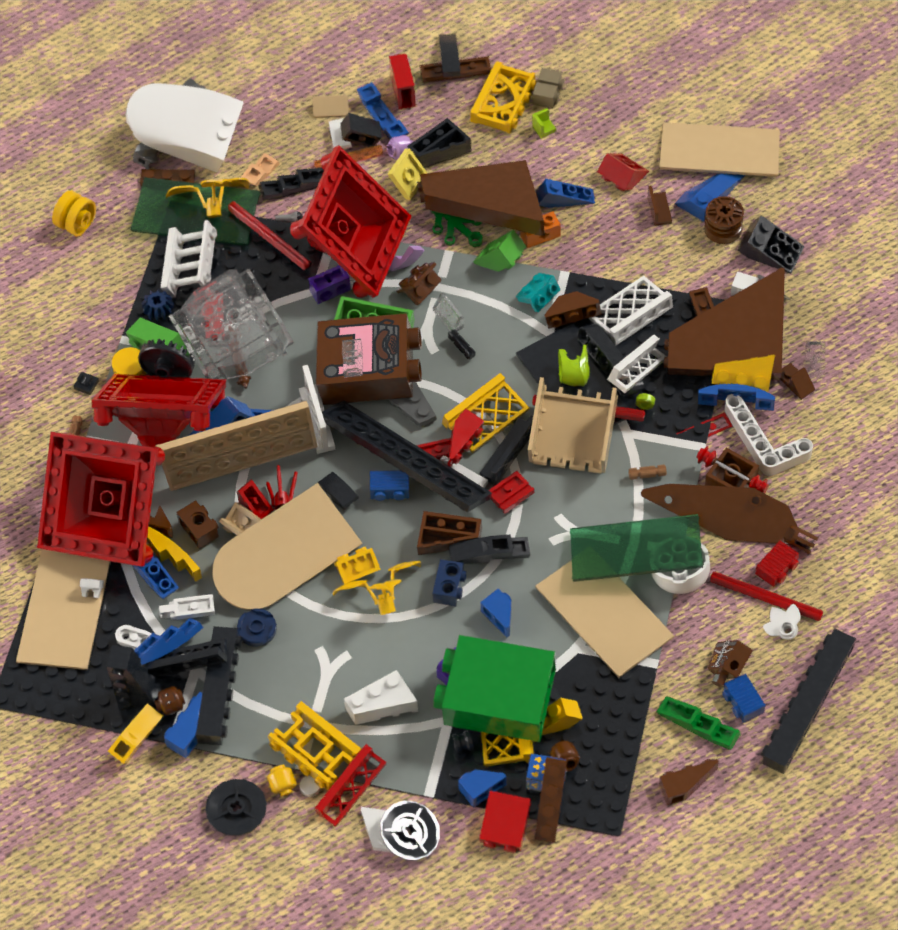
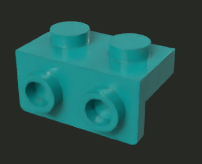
[516,273,560,312]

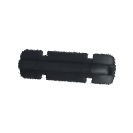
[448,329,476,360]

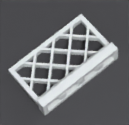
[589,276,673,346]
[299,365,335,454]

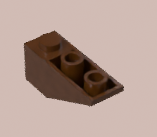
[659,759,719,806]

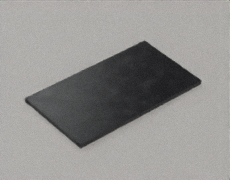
[516,323,640,426]

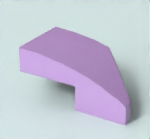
[389,245,425,271]

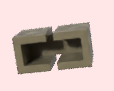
[533,68,565,108]

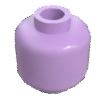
[387,135,413,160]

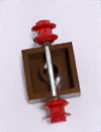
[696,446,769,493]

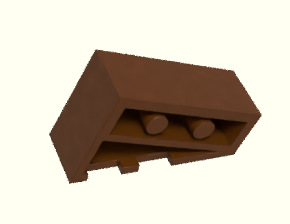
[417,511,482,555]

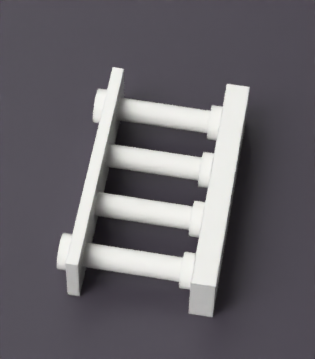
[161,220,217,297]

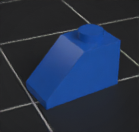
[480,588,512,637]
[458,770,506,808]

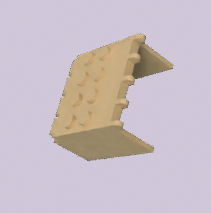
[528,377,618,474]

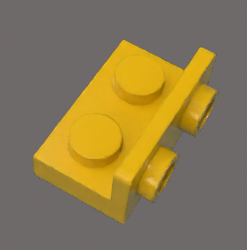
[334,546,381,584]

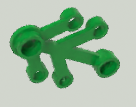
[431,211,483,247]

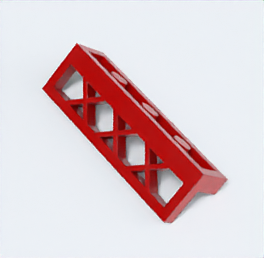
[315,744,387,827]

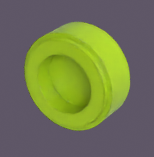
[635,393,655,410]

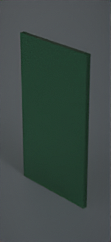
[130,177,260,246]
[570,514,704,582]

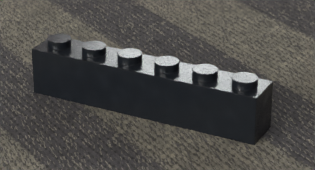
[196,626,242,745]

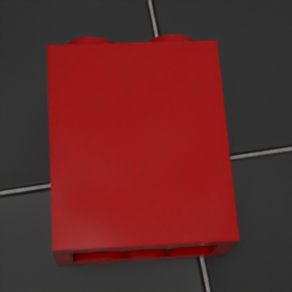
[389,53,416,110]
[479,791,531,853]

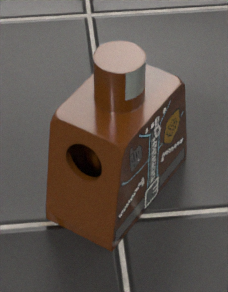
[708,640,753,687]

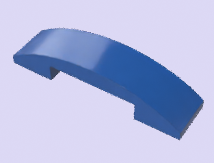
[357,82,409,139]
[698,384,775,411]

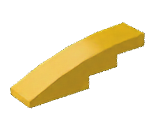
[146,527,202,582]

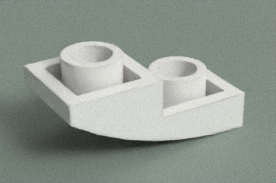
[329,118,352,150]

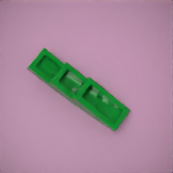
[656,696,741,750]

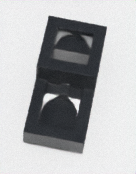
[318,472,359,509]

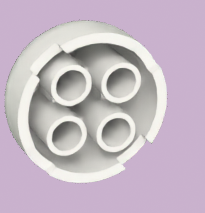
[650,538,710,594]

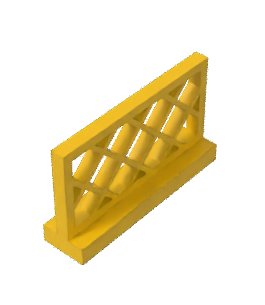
[442,373,530,453]
[481,732,534,767]

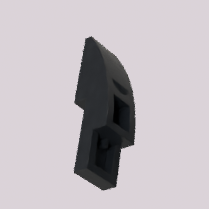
[449,534,531,564]

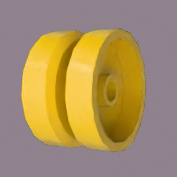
[52,190,96,237]

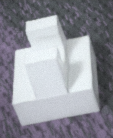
[80,578,104,598]

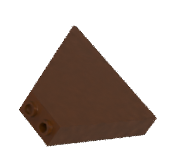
[417,160,545,236]
[664,268,785,380]

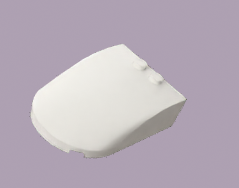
[126,83,244,172]

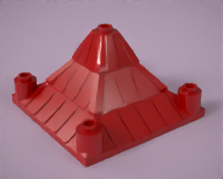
[290,145,411,298]
[92,374,226,447]
[37,432,165,566]

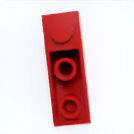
[447,408,484,467]

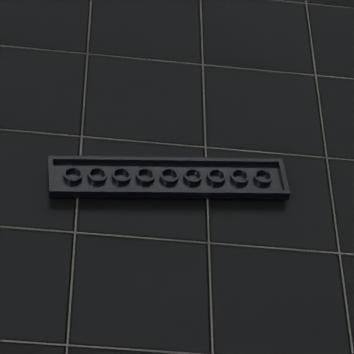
[322,401,492,512]

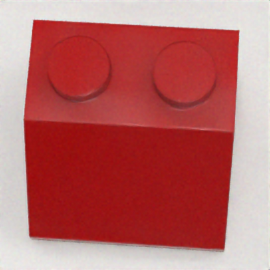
[597,153,649,191]

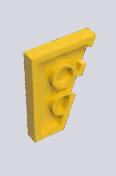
[711,355,775,392]

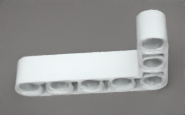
[724,394,813,476]

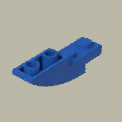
[132,556,179,599]

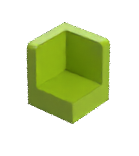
[532,108,556,138]

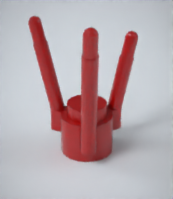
[266,465,298,510]

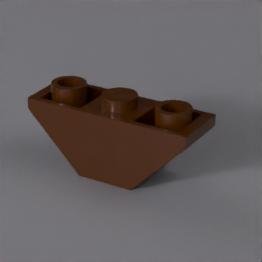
[545,291,602,329]

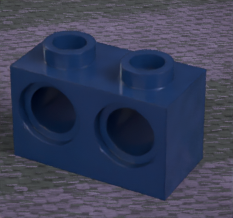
[432,559,467,606]

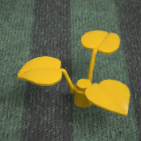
[166,178,249,218]
[333,561,421,615]

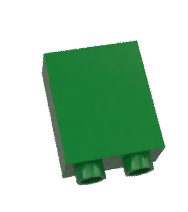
[433,635,556,742]

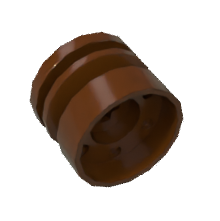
[704,196,744,244]

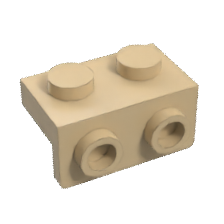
[219,502,262,535]

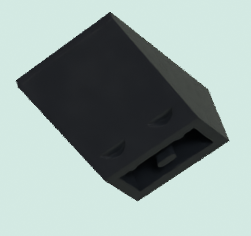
[737,215,805,273]

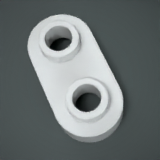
[115,625,151,650]

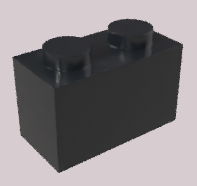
[340,113,382,148]

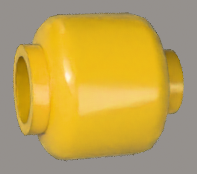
[267,764,297,797]

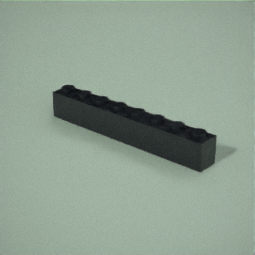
[761,628,856,774]

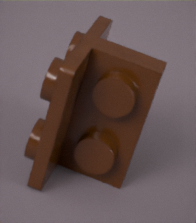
[396,262,442,305]

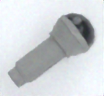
[275,211,303,222]

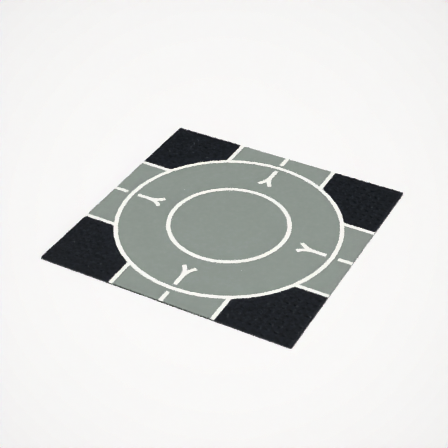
[0,202,725,836]

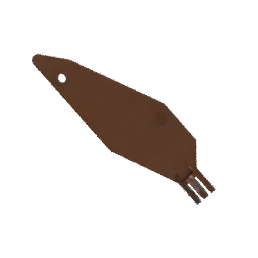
[641,483,819,555]

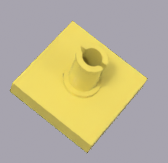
[387,149,427,200]

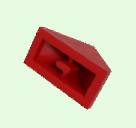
[237,479,274,519]

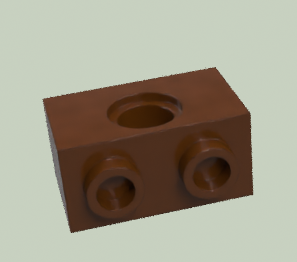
[176,500,219,549]

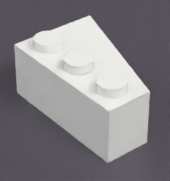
[344,670,418,725]

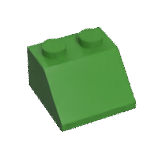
[473,230,527,272]

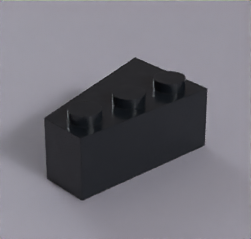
[407,118,471,168]

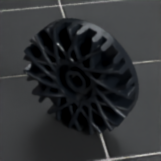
[138,338,195,378]

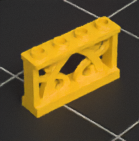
[470,61,537,134]

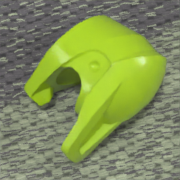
[558,345,590,387]

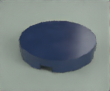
[237,608,277,647]

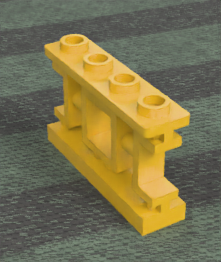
[268,701,361,790]

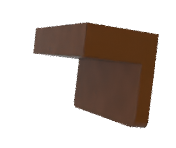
[647,186,672,226]

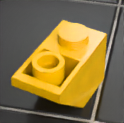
[542,698,583,735]

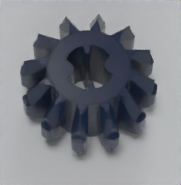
[142,290,174,322]

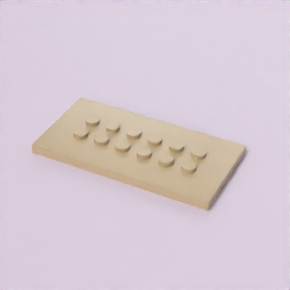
[156,401,318,491]

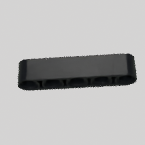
[577,324,644,397]

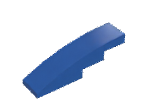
[134,618,204,665]

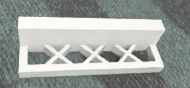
[607,335,666,393]

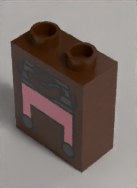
[316,313,422,405]

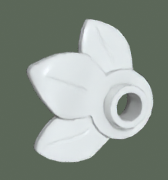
[763,604,801,640]

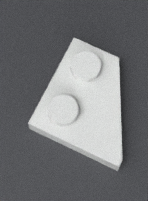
[361,807,392,853]

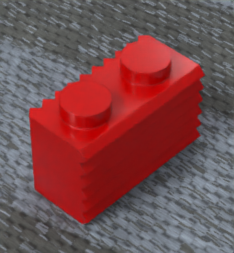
[755,540,799,587]

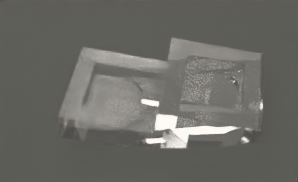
[342,338,363,378]

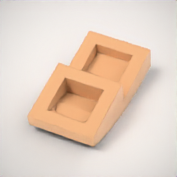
[241,153,279,187]

